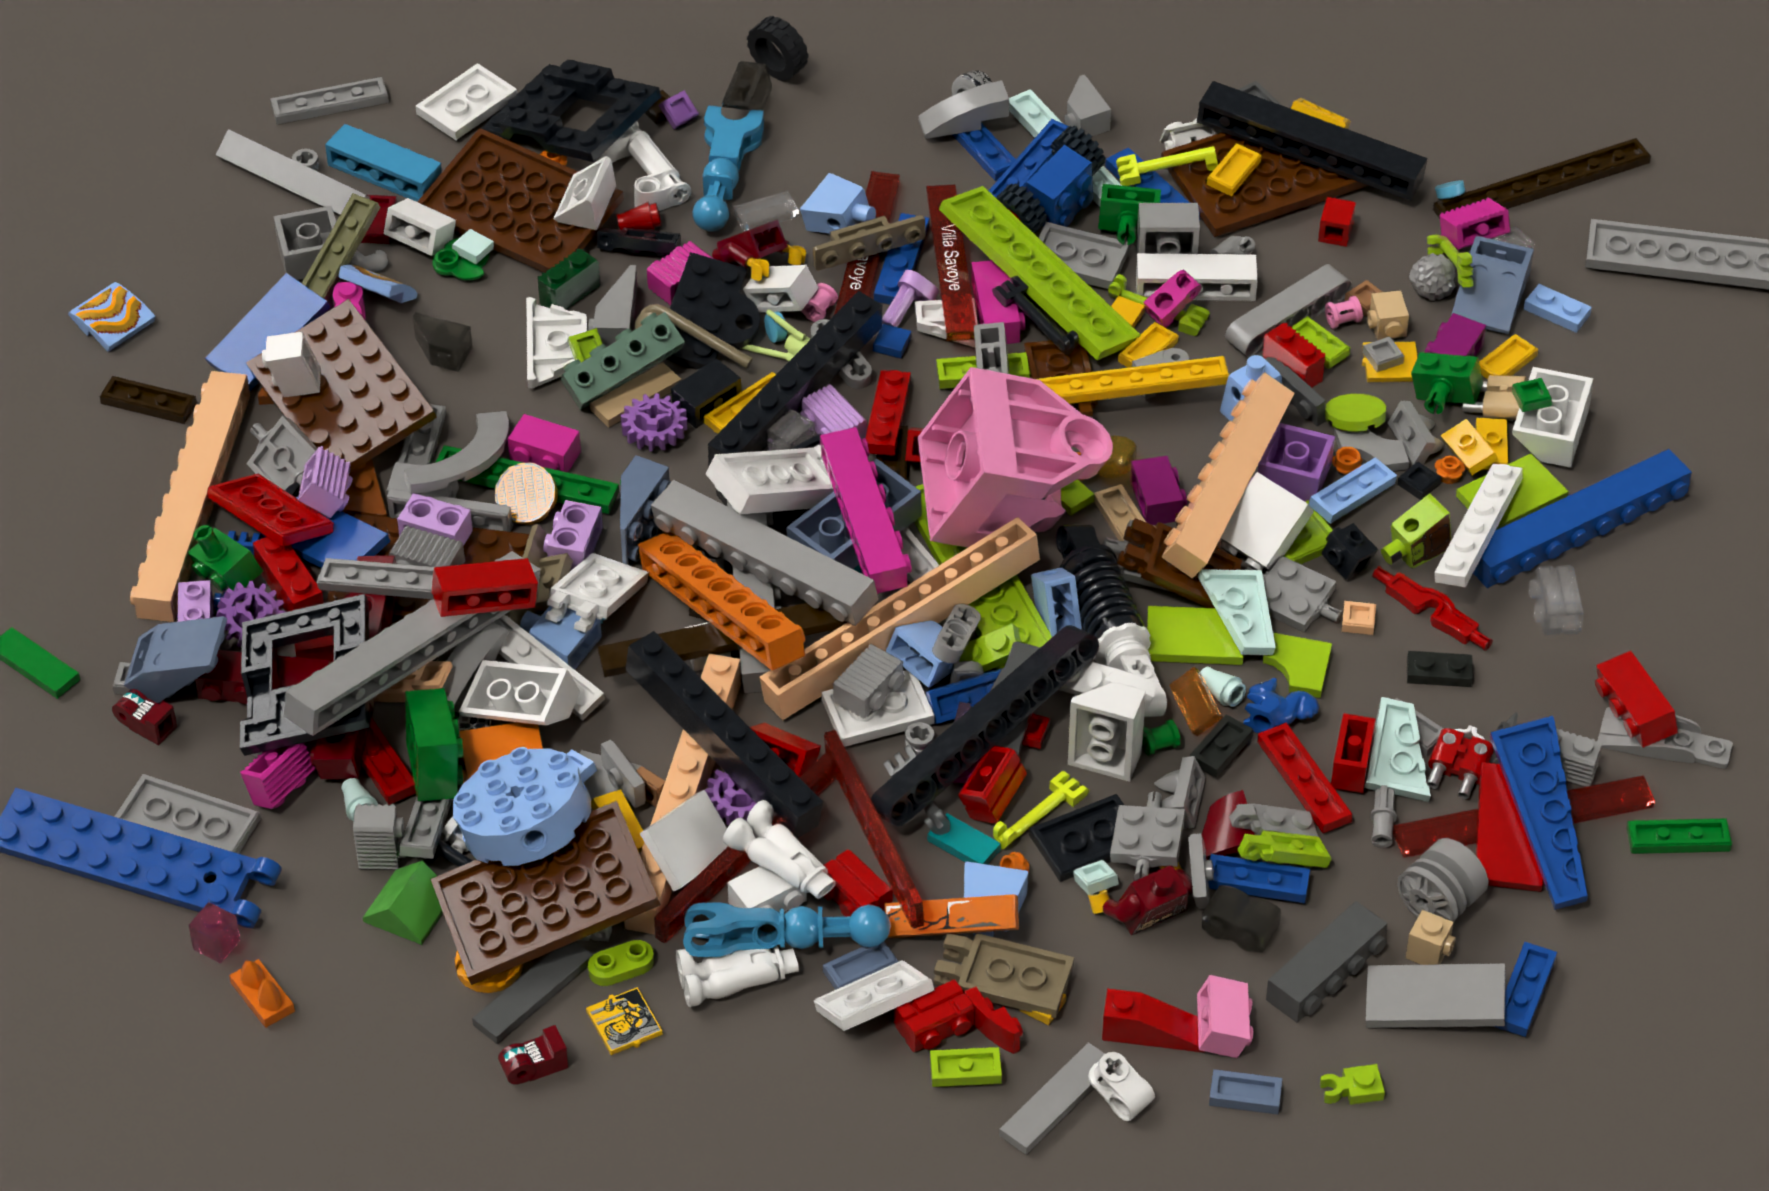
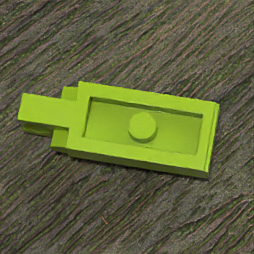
[1237,830,1332,868]

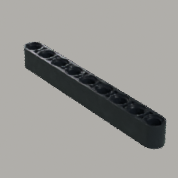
[870,625,1099,827]

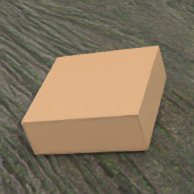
[1341,601,1376,635]

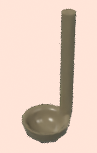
[635,304,753,368]

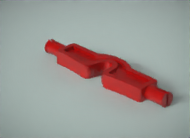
[1372,566,1493,651]

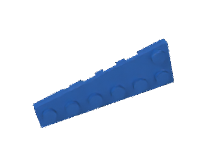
[1490,716,1588,910]

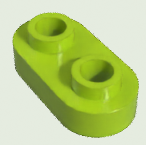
[588,940,654,986]

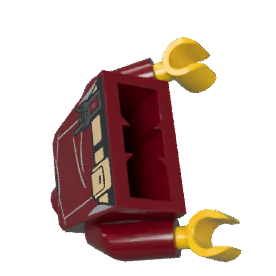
[712,220,806,281]
[1088,862,1193,936]

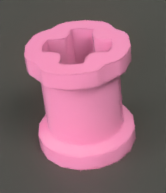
[801,283,838,322]
[1325,296,1363,329]

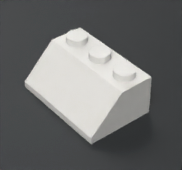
[1512,367,1593,467]
[459,660,580,725]
[1068,682,1146,782]

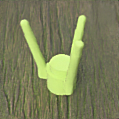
[740,310,810,361]

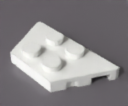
[526,297,587,388]

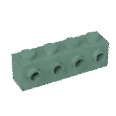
[561,312,685,411]

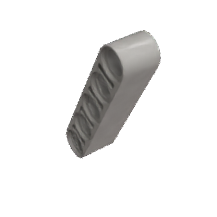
[1225,264,1352,357]

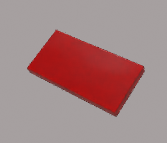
[207,473,334,547]
[1476,762,1543,892]

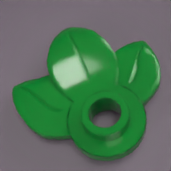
[432,238,490,280]

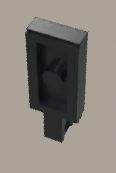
[597,227,681,256]

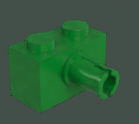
[1098,184,1161,245]
[1411,352,1483,414]
[187,525,263,592]

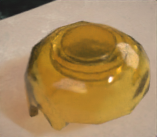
[1097,435,1137,478]

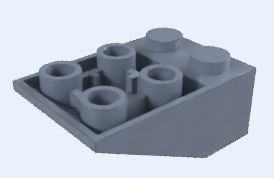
[1451,235,1534,334]
[620,455,671,566]
[124,616,227,703]

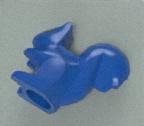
[1243,678,1319,733]

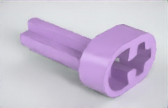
[882,270,939,327]

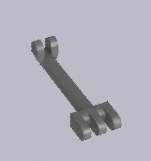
[883,744,950,835]

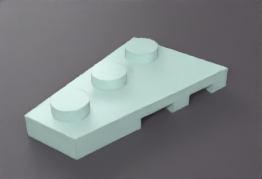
[1198,569,1276,655]
[1364,697,1431,802]

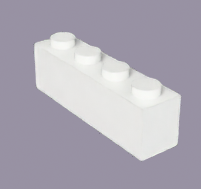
[1136,253,1257,301]

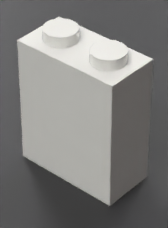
[1220,472,1314,571]

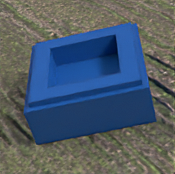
[873,324,911,358]

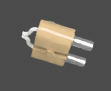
[1463,375,1527,421]

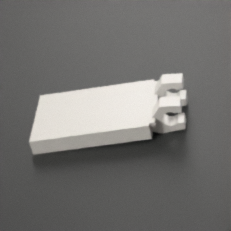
[545,553,649,633]

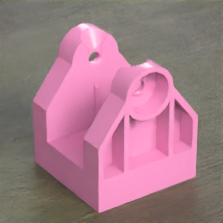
[918,367,1113,547]

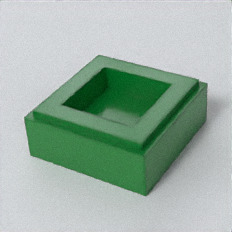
[1512,378,1552,412]

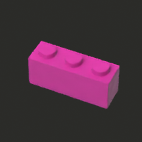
[971,260,1025,344]

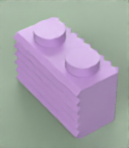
[800,384,867,439]
[297,447,353,518]

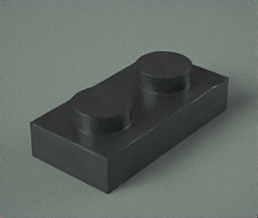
[1407,651,1473,687]
[1190,714,1253,778]

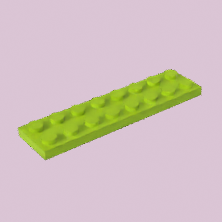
[939,186,1141,360]
[914,484,1052,670]

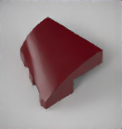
[1202,790,1255,860]

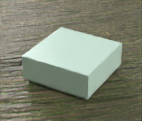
[452,229,494,264]
[1073,860,1119,895]

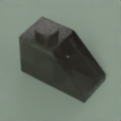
[722,61,772,110]
[413,312,473,372]

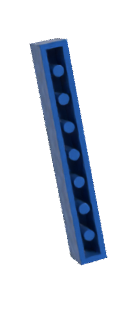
[1473,449,1692,588]

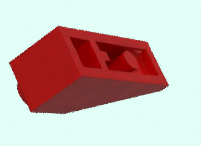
[1102,988,1205,1053]

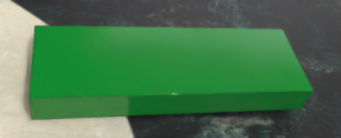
[0,627,80,699]
[1626,818,1732,854]

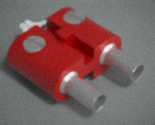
[1427,725,1494,799]

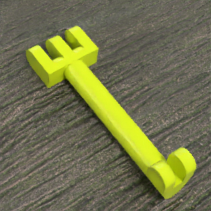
[1116,146,1218,186]
[993,771,1089,849]

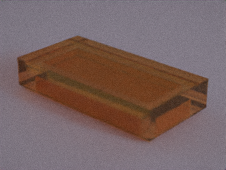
[1169,667,1223,736]

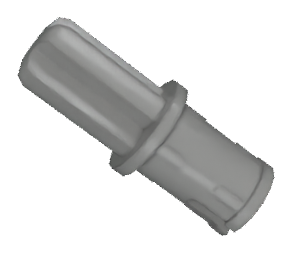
[1370,785,1397,848]

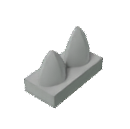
[1388,401,1444,465]
[1154,756,1206,829]

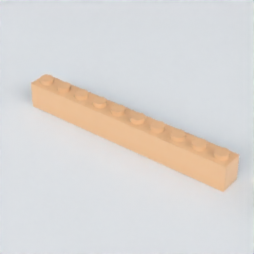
[130,371,250,622]
[759,517,1040,720]
[624,654,741,935]

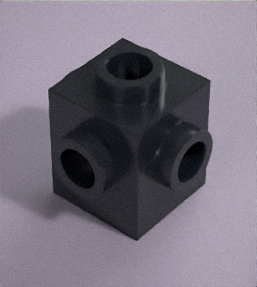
[1321,523,1378,580]

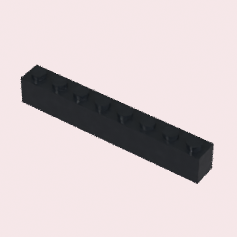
[1197,81,1428,201]
[708,291,883,466]
[626,631,823,839]

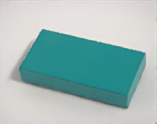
[927,813,1001,865]

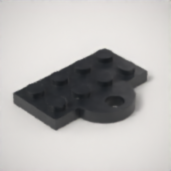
[665,252,760,369]

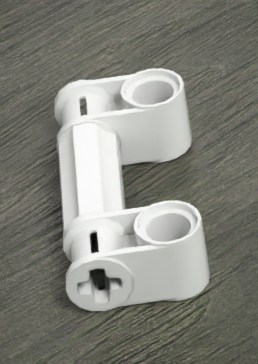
[597,121,692,211]

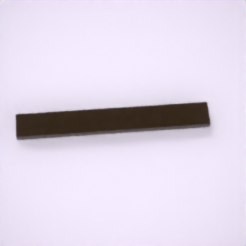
[1433,138,1651,219]
[597,603,847,678]

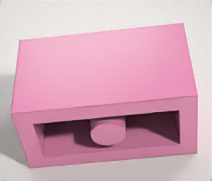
[1197,975,1254,1058]

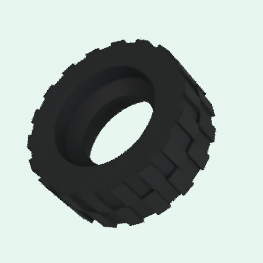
[746,16,809,81]

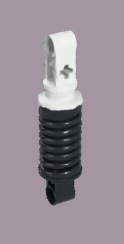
[1056,525,1167,717]

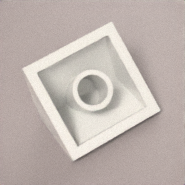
[553,156,616,230]

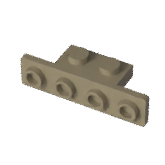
[813,215,925,271]
[505,524,573,631]

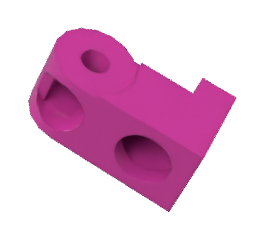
[1143,269,1202,328]

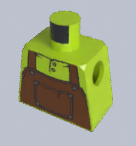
[1381,494,1451,568]

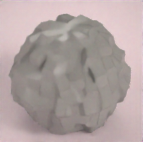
[1409,253,1456,301]

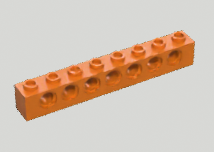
[638,532,806,671]

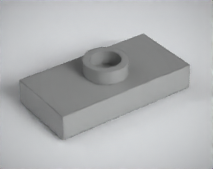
[601,739,646,808]
[1188,833,1214,909]

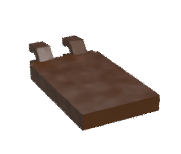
[1024,340,1098,417]
[1117,518,1242,608]

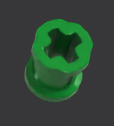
[1142,719,1181,756]

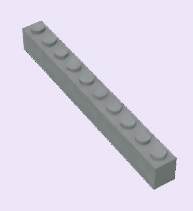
[284,551,540,736]

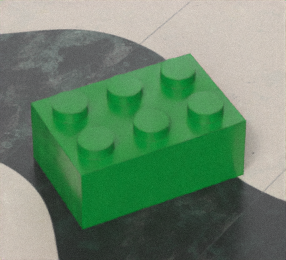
[405,688,463,801]

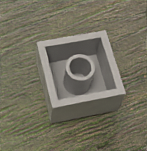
[1136,203,1200,254]
[273,205,336,280]

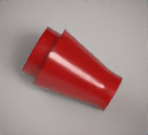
[617,201,661,230]

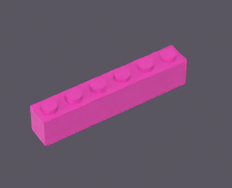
[820,427,912,594]

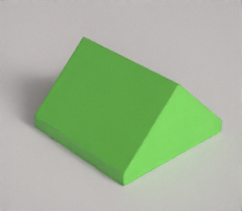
[363,861,443,945]

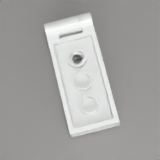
[706,445,833,514]

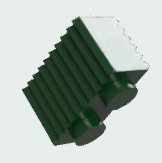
[538,249,601,310]

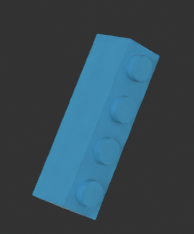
[325,124,442,202]

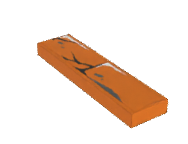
[885,894,1019,938]

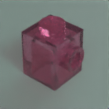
[188,902,240,964]

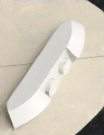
[1058,661,1157,714]

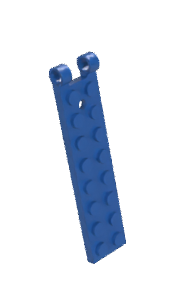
[0,788,282,928]

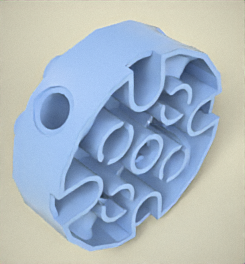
[453,747,591,866]

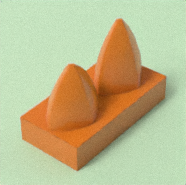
[229,959,295,1028]

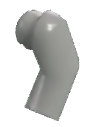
[1210,236,1255,255]
[350,250,388,272]

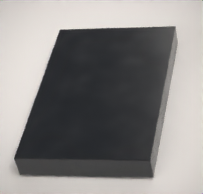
[1029,794,1124,882]

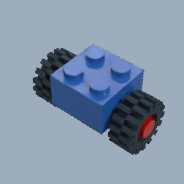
[996,126,1106,234]

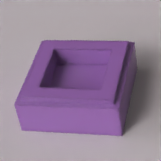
[659,90,699,129]

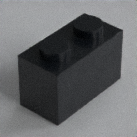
[671,359,742,428]

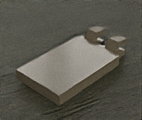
[934,933,1074,1018]

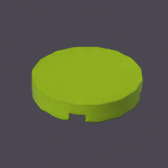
[1325,394,1386,432]

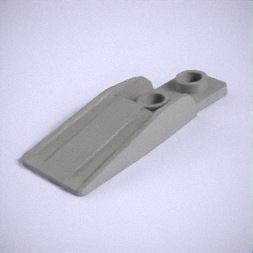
[1597,707,1733,769]

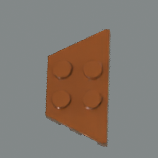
[342,459,387,517]

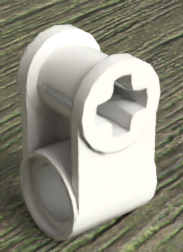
[1088,1052,1155,1121]

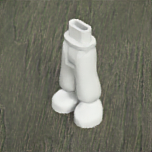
[723,800,836,899]
[676,946,799,1007]

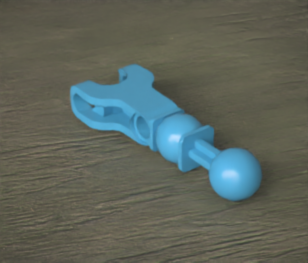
[692,105,764,232]
[683,902,891,957]

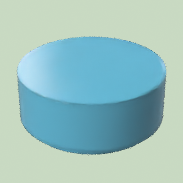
[1435,180,1466,199]
[764,311,787,343]

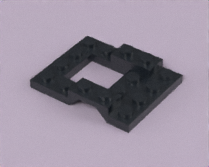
[481,59,662,162]
[240,594,374,756]

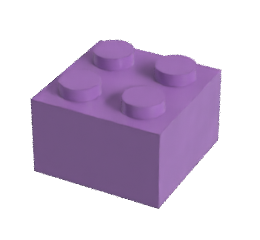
[1258,423,1335,502]

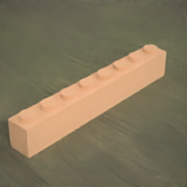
[1162,372,1294,578]

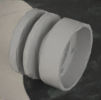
[1397,838,1489,922]

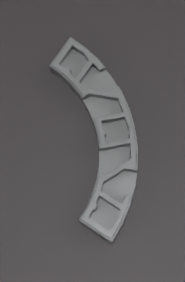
[404,411,509,495]

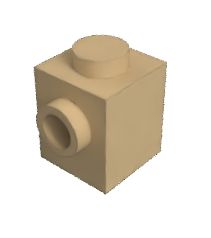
[1367,290,1409,340]
[1406,910,1456,965]

